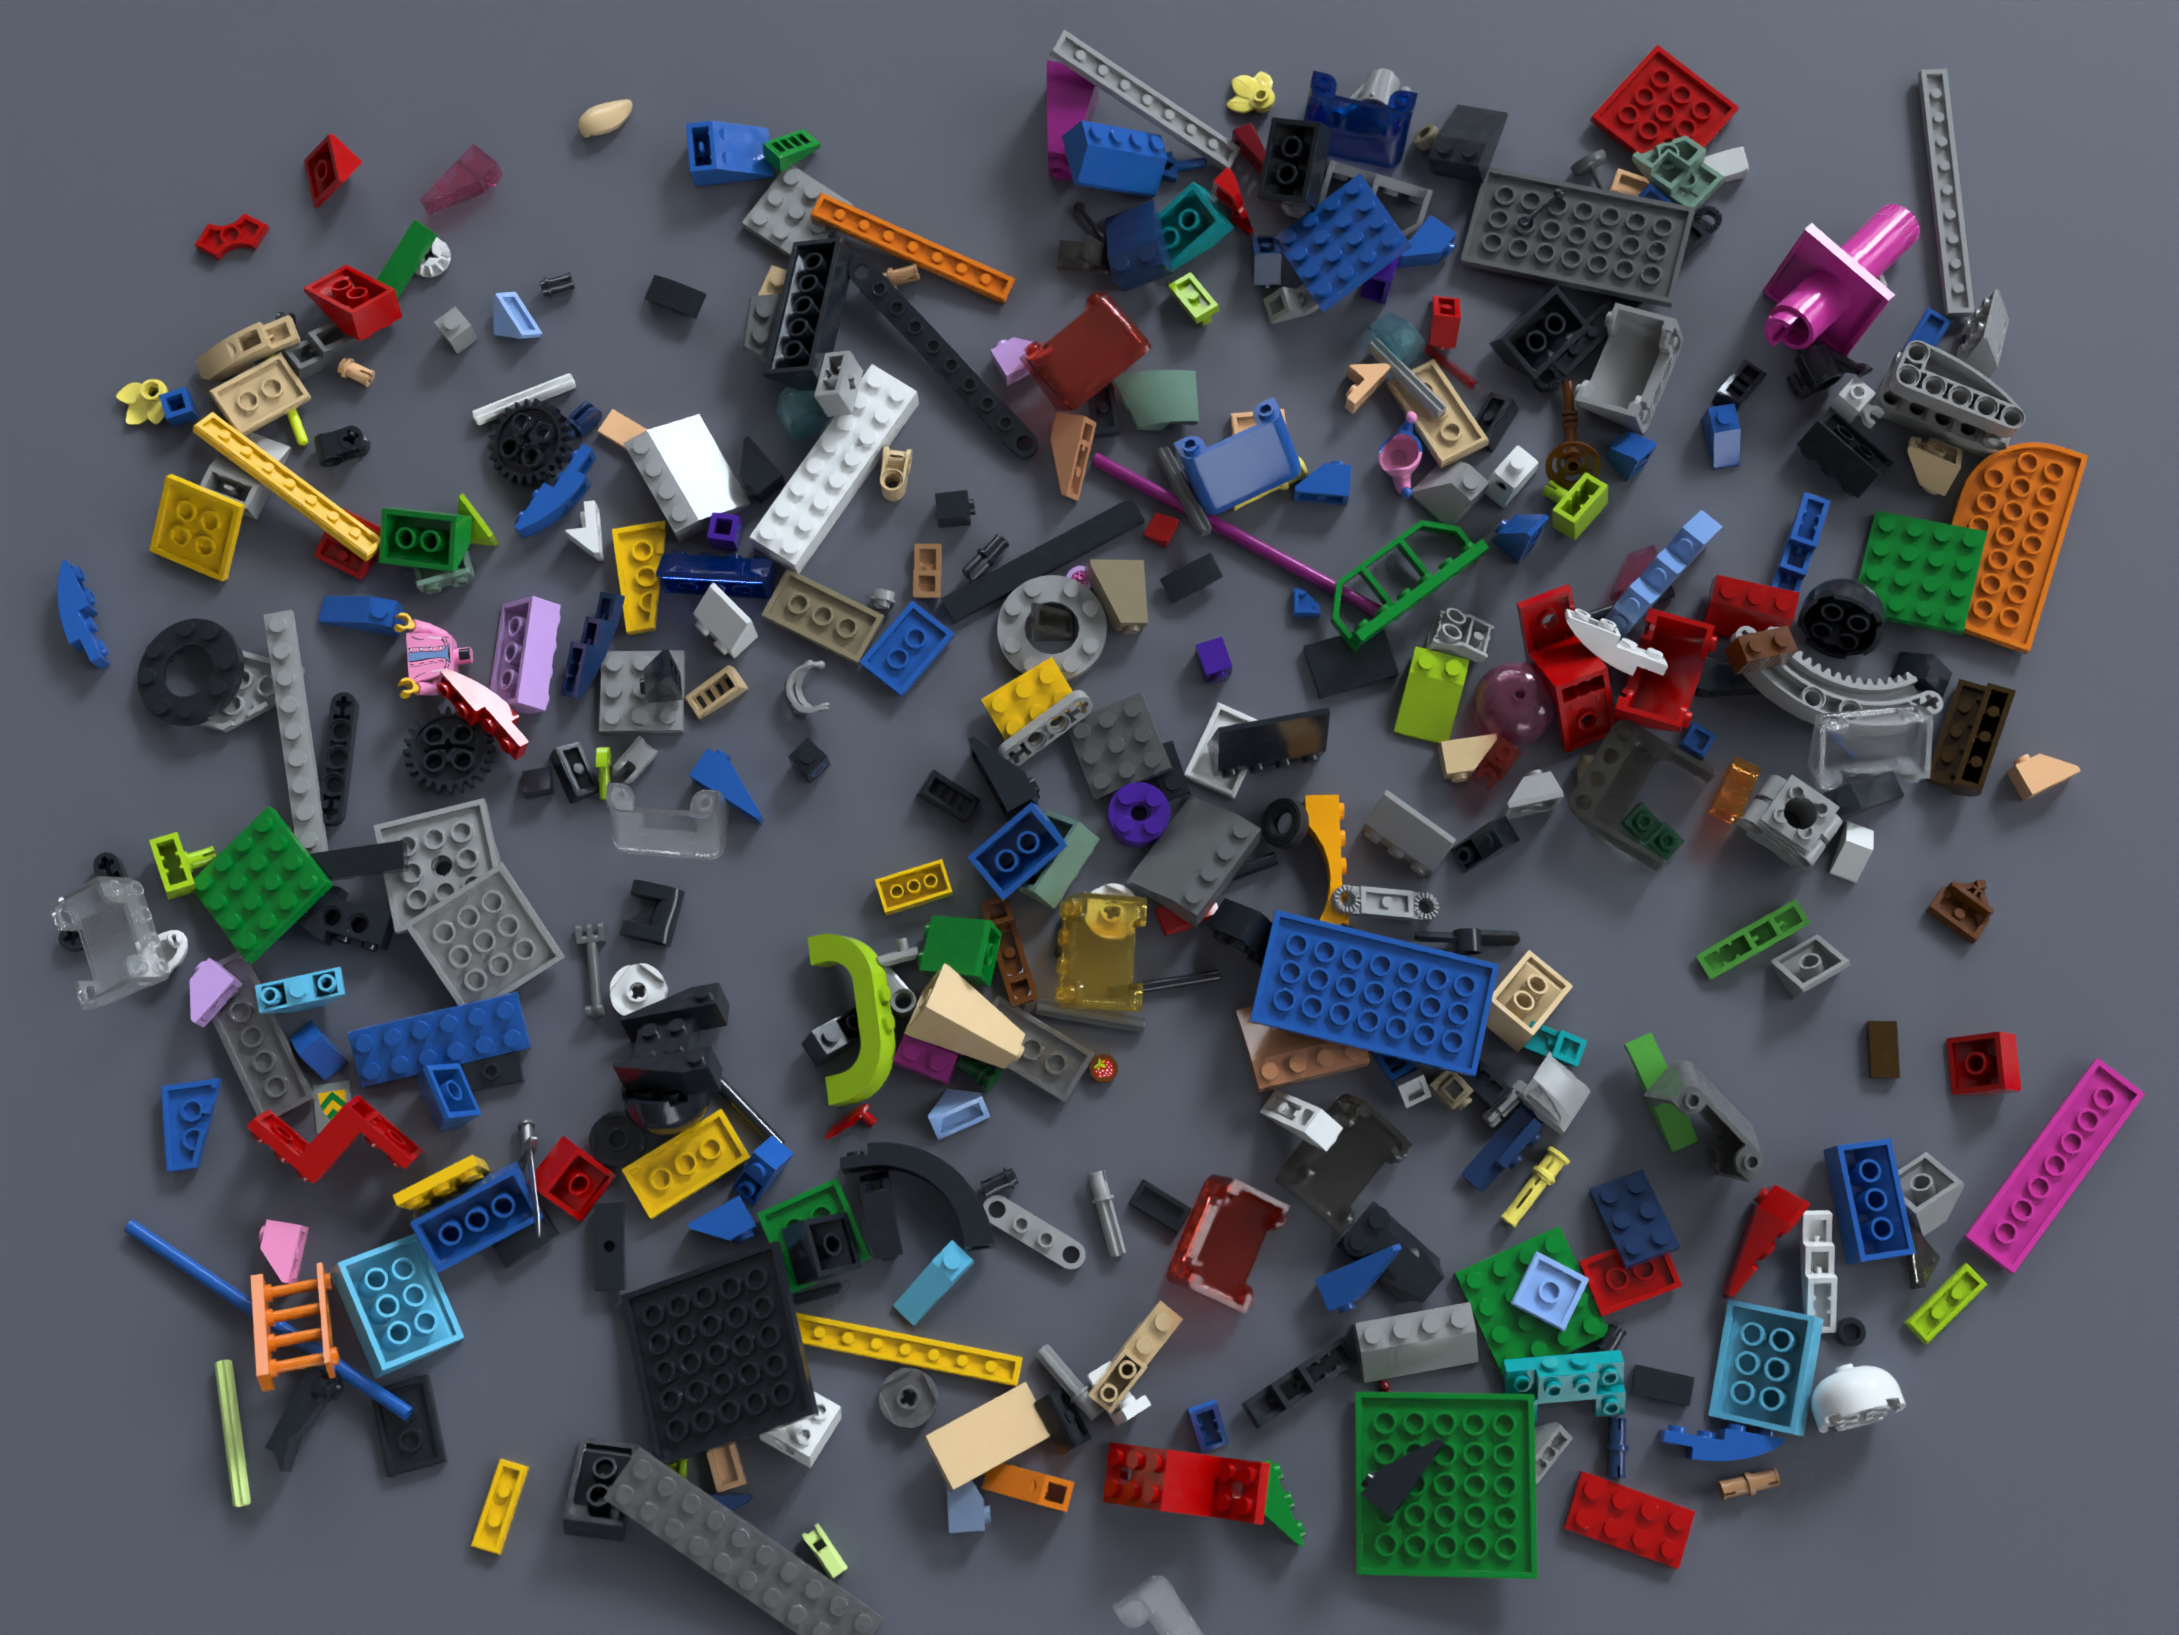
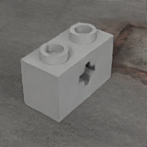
[814,350,863,417]

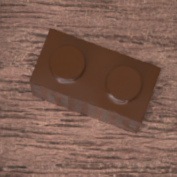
[1725,626,1798,675]

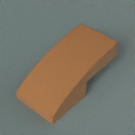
[913,544,942,598]

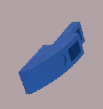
[514,444,597,539]
[57,559,110,670]
[1658,1423,1784,1461]

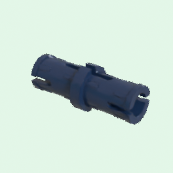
[1605,1417,1629,1478]

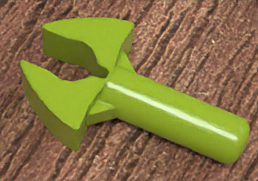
[596,747,612,801]

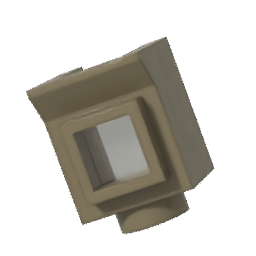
[1428,1070,1474,1113]

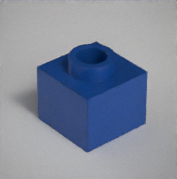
[159,387,199,427]

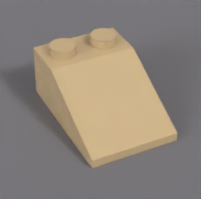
[1486,950,1573,1052]

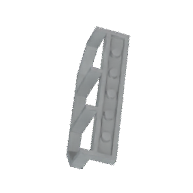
[1281,159,1433,236]

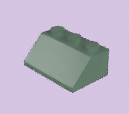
[1017,810,1100,909]

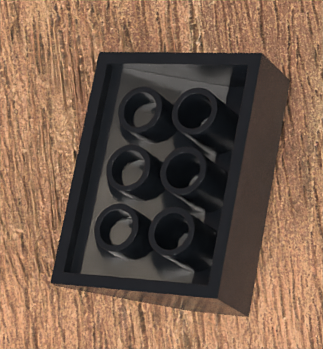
[1207,707,1330,779]

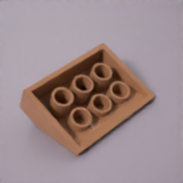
[1236,1006,1370,1093]

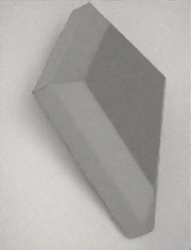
[876,938,919,967]

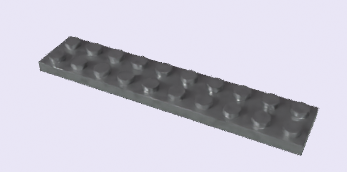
[603,1447,884,1635]

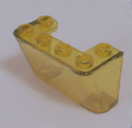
[1055,892,1147,1013]

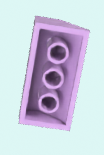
[490,596,561,714]

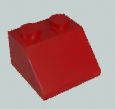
[1946,1031,2021,1095]
[527,1135,617,1222]

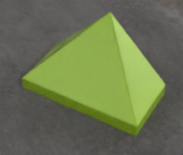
[458,493,499,546]

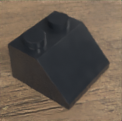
[782,1212,862,1286]

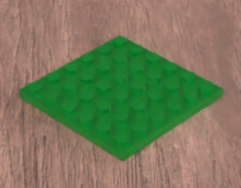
[1355,1392,1538,1579]

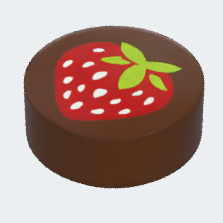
[1089,1054,1118,1084]

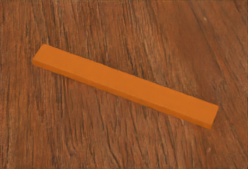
[810,192,1015,304]

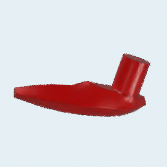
[824,1104,878,1140]

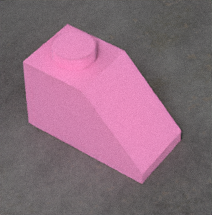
[259,1220,309,1284]

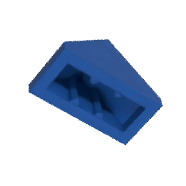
[289,1020,348,1081]
[1186,1399,1229,1453]

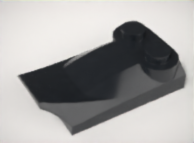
[1336,1201,1445,1303]
[265,1366,344,1472]

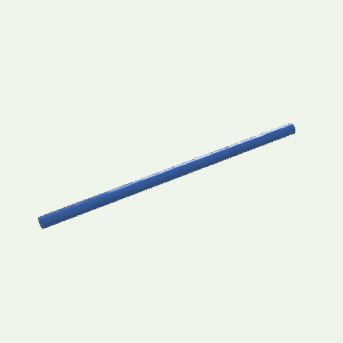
[124,1220,413,1420]

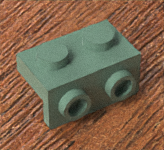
[414,549,475,594]

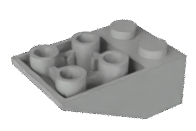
[1956,289,2009,378]
[200,433,292,520]

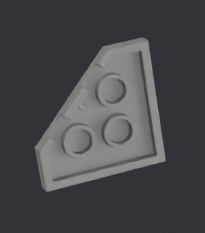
[199,651,306,733]

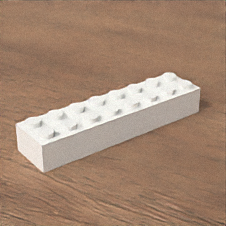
[749,364,919,574]

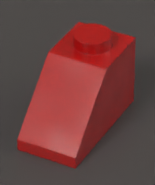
[1428,295,1461,350]

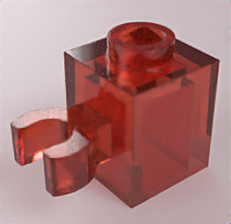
[1474,735,1523,790]

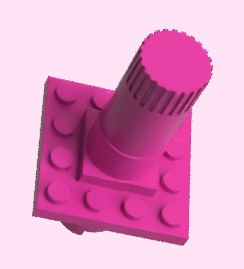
[1762,204,1920,356]

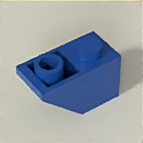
[732,1136,794,1206]

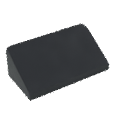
[1475,392,1519,451]
[549,741,599,804]
[1034,1387,1092,1455]

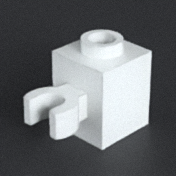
[1830,376,1885,429]

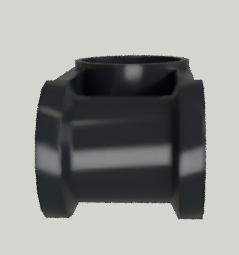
[313,426,371,467]

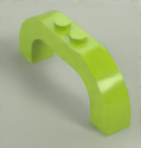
[807,934,895,1107]

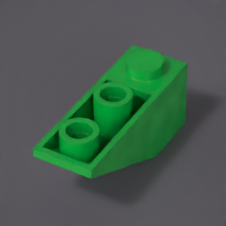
[1242,1459,1306,1546]

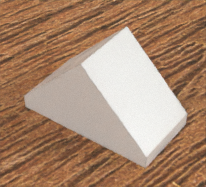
[1829,821,1874,883]

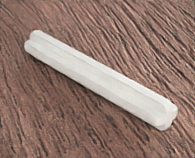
[472,373,576,425]

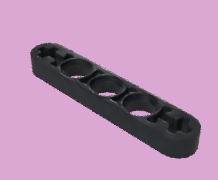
[320,692,359,826]

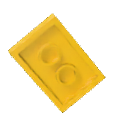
[981,657,1080,741]
[392,1155,490,1212]

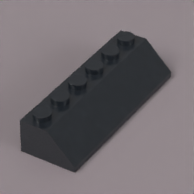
[763,237,854,391]

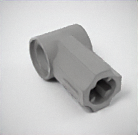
[883,966,918,1019]

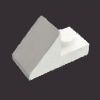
[565,500,604,561]

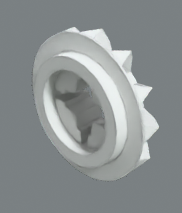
[415,238,451,277]

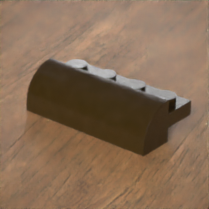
[1924,679,2016,797]

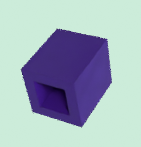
[707,512,743,552]
[1195,637,1233,683]

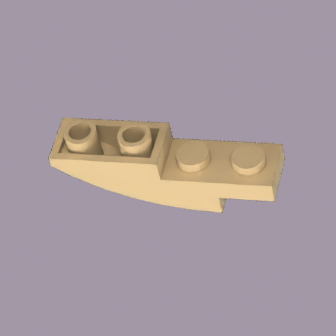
[196,315,301,387]
[1088,1300,1183,1413]

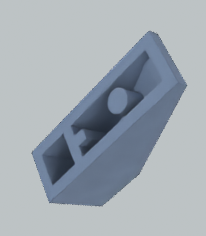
[946,1479,991,1533]

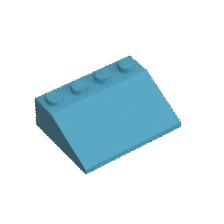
[331,1233,464,1379]
[1708,1299,1824,1436]

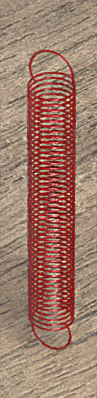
[1418,340,1482,393]

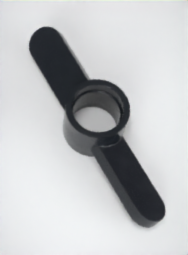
[1414,928,1520,955]

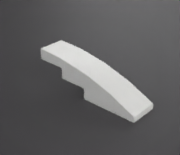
[1800,1210,1837,1333]

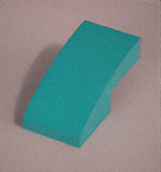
[1522,1021,1587,1068]

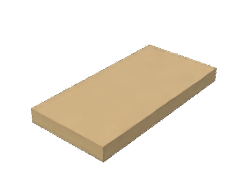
[1387,359,1489,468]
[923,1382,1050,1491]

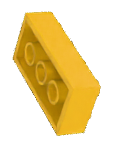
[875,859,953,916]

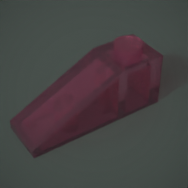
[420,144,503,215]

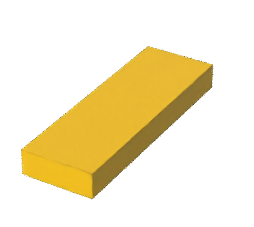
[471,1458,530,1555]

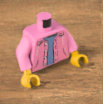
[394,613,473,699]

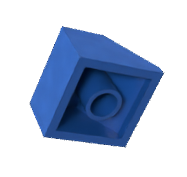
[417,1063,482,1131]

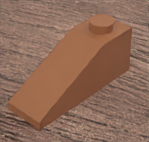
[1050,412,1097,502]

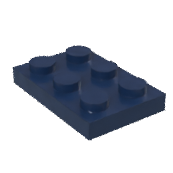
[1589,1169,1680,1270]

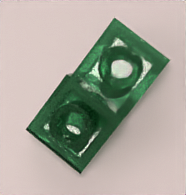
[1620,803,1685,861]

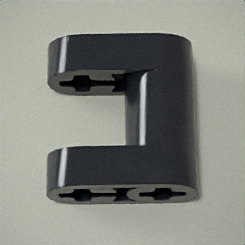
[619,880,685,947]

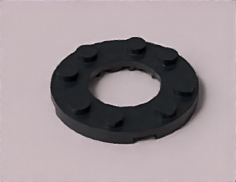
[137,618,244,727]

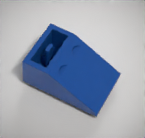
[686,121,773,186]

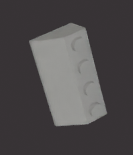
[1352,1302,1478,1383]

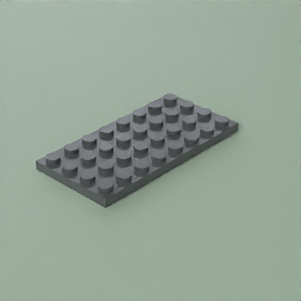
[1460,167,1695,308]

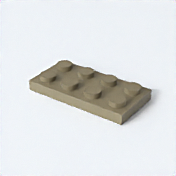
[761,568,885,665]

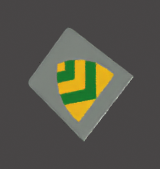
[313,1080,351,1134]

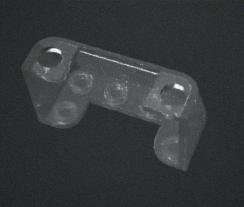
[1805,705,1933,790]
[49,876,169,1009]

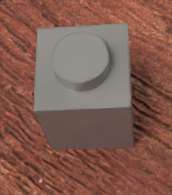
[434,306,479,354]

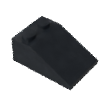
[1428,105,1508,183]
[968,736,1041,822]
[563,1437,640,1542]
[1361,1438,1446,1517]

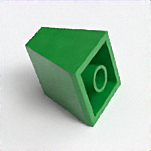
[917,915,1002,988]

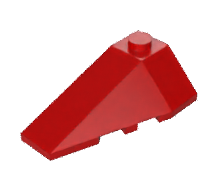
[1722,1185,1811,1299]

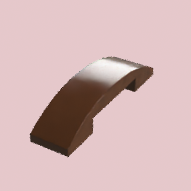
[980,896,1039,1007]

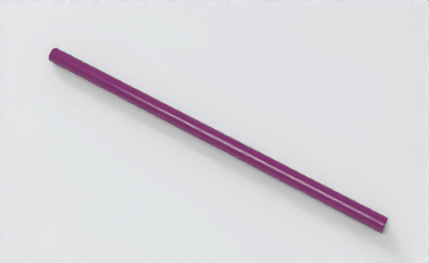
[1091,453,1382,617]

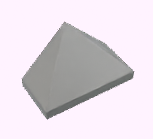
[1535,1422,1573,1484]

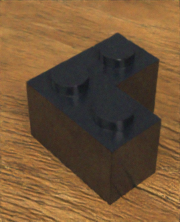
[1206,898,1272,968]

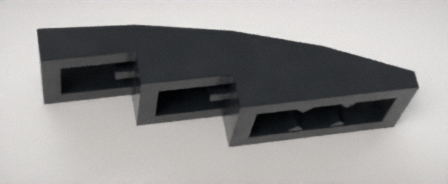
[1241,1337,1358,1429]

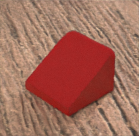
[1143,513,1180,549]

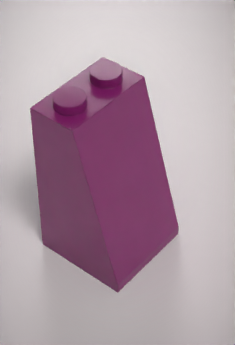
[1046,60,1099,181]

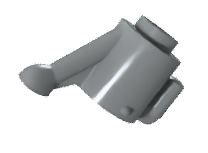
[1331,68,1411,121]

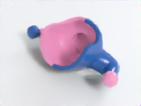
[1378,412,1422,499]

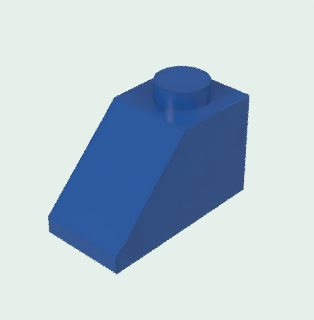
[1397,215,1456,268]
[1701,403,1740,470]
[1605,432,1657,481]
[1293,461,1352,505]
[688,1196,759,1244]

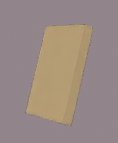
[209,352,311,436]

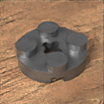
[879,1368,938,1428]

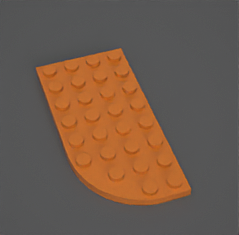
[1950,442,2088,654]

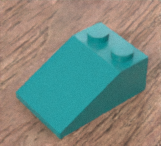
[1158,182,1234,271]

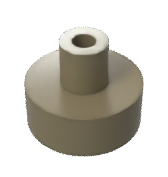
[1413,123,1439,150]

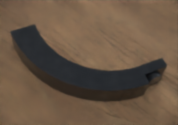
[840,1142,996,1252]

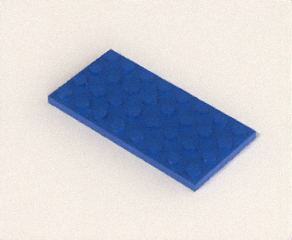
[1249,910,1499,1077]

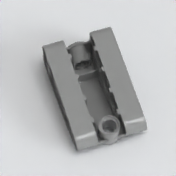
[1873,340,2026,458]

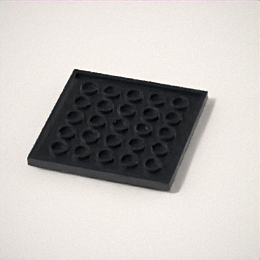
[621,1241,819,1466]

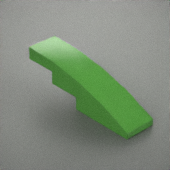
[1696,899,1811,980]
[1624,1032,1698,1153]

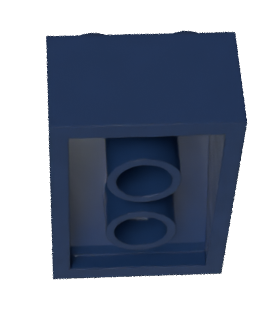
[1105,200,1173,292]

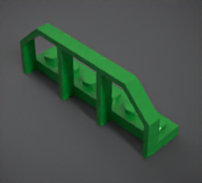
[1330,520,1489,652]

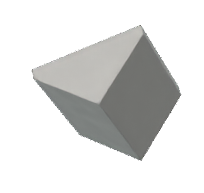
[1770,934,1851,999]

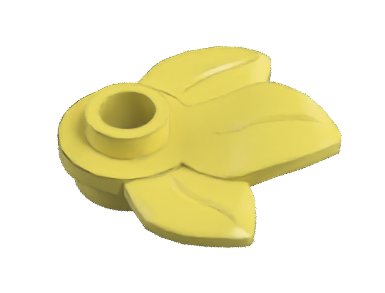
[1226,71,1275,114]
[116,379,168,425]

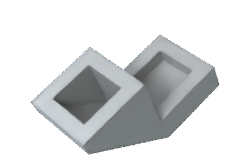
[1263,284,1319,324]

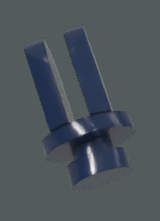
[566,401,602,441]

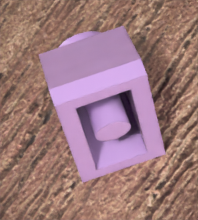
[990,337,1054,386]
[189,958,243,1027]

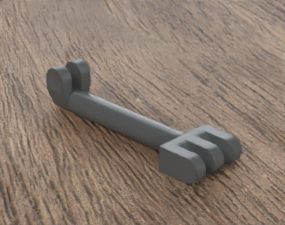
[575,922,606,1019]

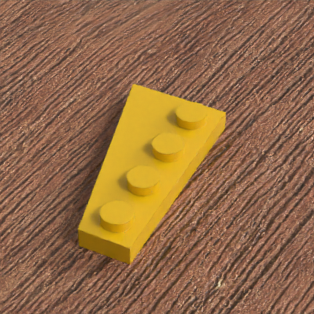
[612,520,667,635]

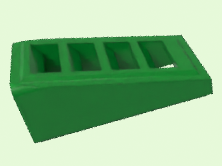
[763,129,821,172]

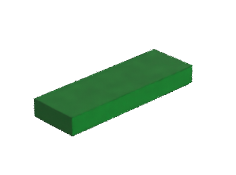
[376,219,438,299]

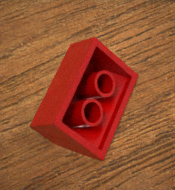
[1703,575,1800,639]

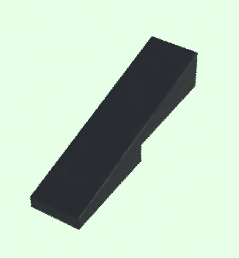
[310,840,409,881]

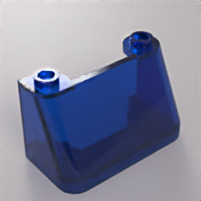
[1303,70,1418,168]

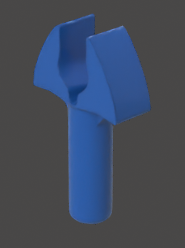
[1162,151,1207,182]

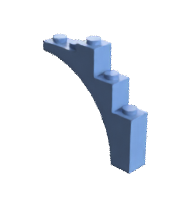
[1604,510,1722,640]

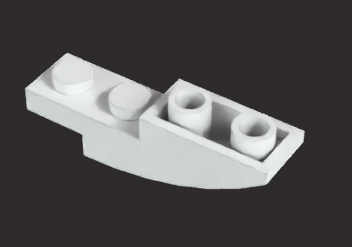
[1564,609,1668,676]

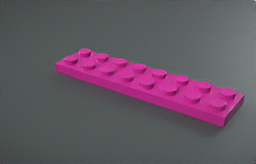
[1963,1058,2145,1274]

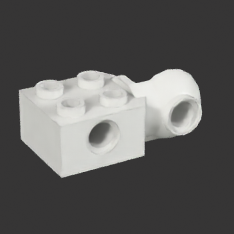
[759,1392,841,1468]

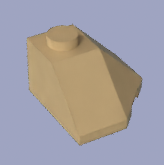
[1907,437,1963,496]

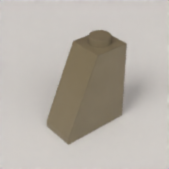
[1084,559,1148,635]

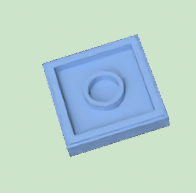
[1510,1251,1589,1332]

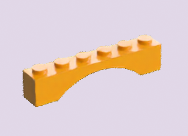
[1303,795,1349,926]

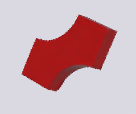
[194,213,270,261]

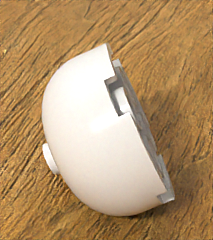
[1811,1364,1906,1433]

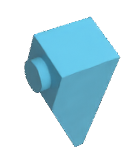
[893,1240,974,1326]

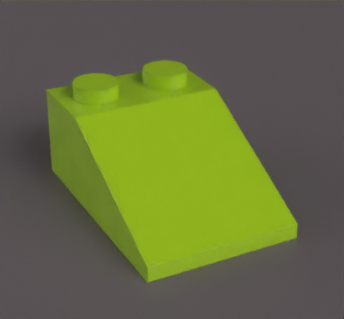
[1393,646,1470,744]

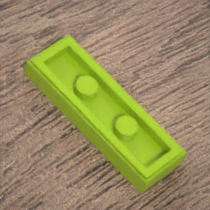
[1903,1263,1988,1344]

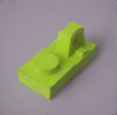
[1168,272,1219,326]

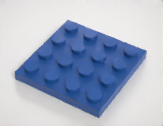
[1275,173,1412,313]

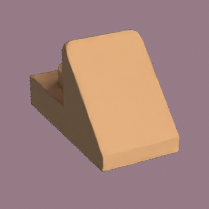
[1345,363,1391,414]

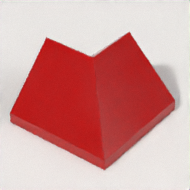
[304,134,362,208]

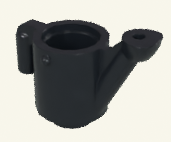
[1786,341,1873,398]

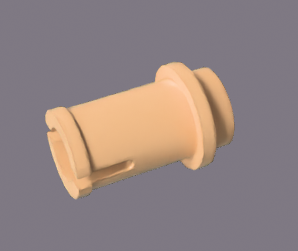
[338,358,375,387]

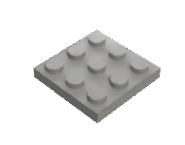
[742,165,853,258]
[599,650,686,734]

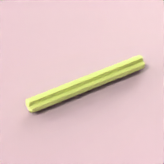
[215,1359,251,1507]

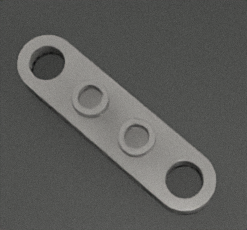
[1331,885,1439,922]
[983,1195,1086,1270]

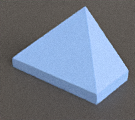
[493,292,542,339]
[928,1089,990,1140]

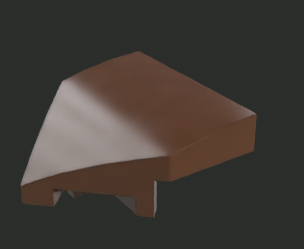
[1925,879,1994,944]

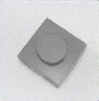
[1394,1069,1432,1109]

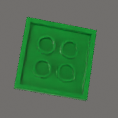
[757,1178,872,1294]

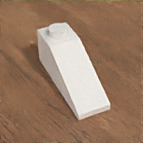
[1260,1089,1343,1152]

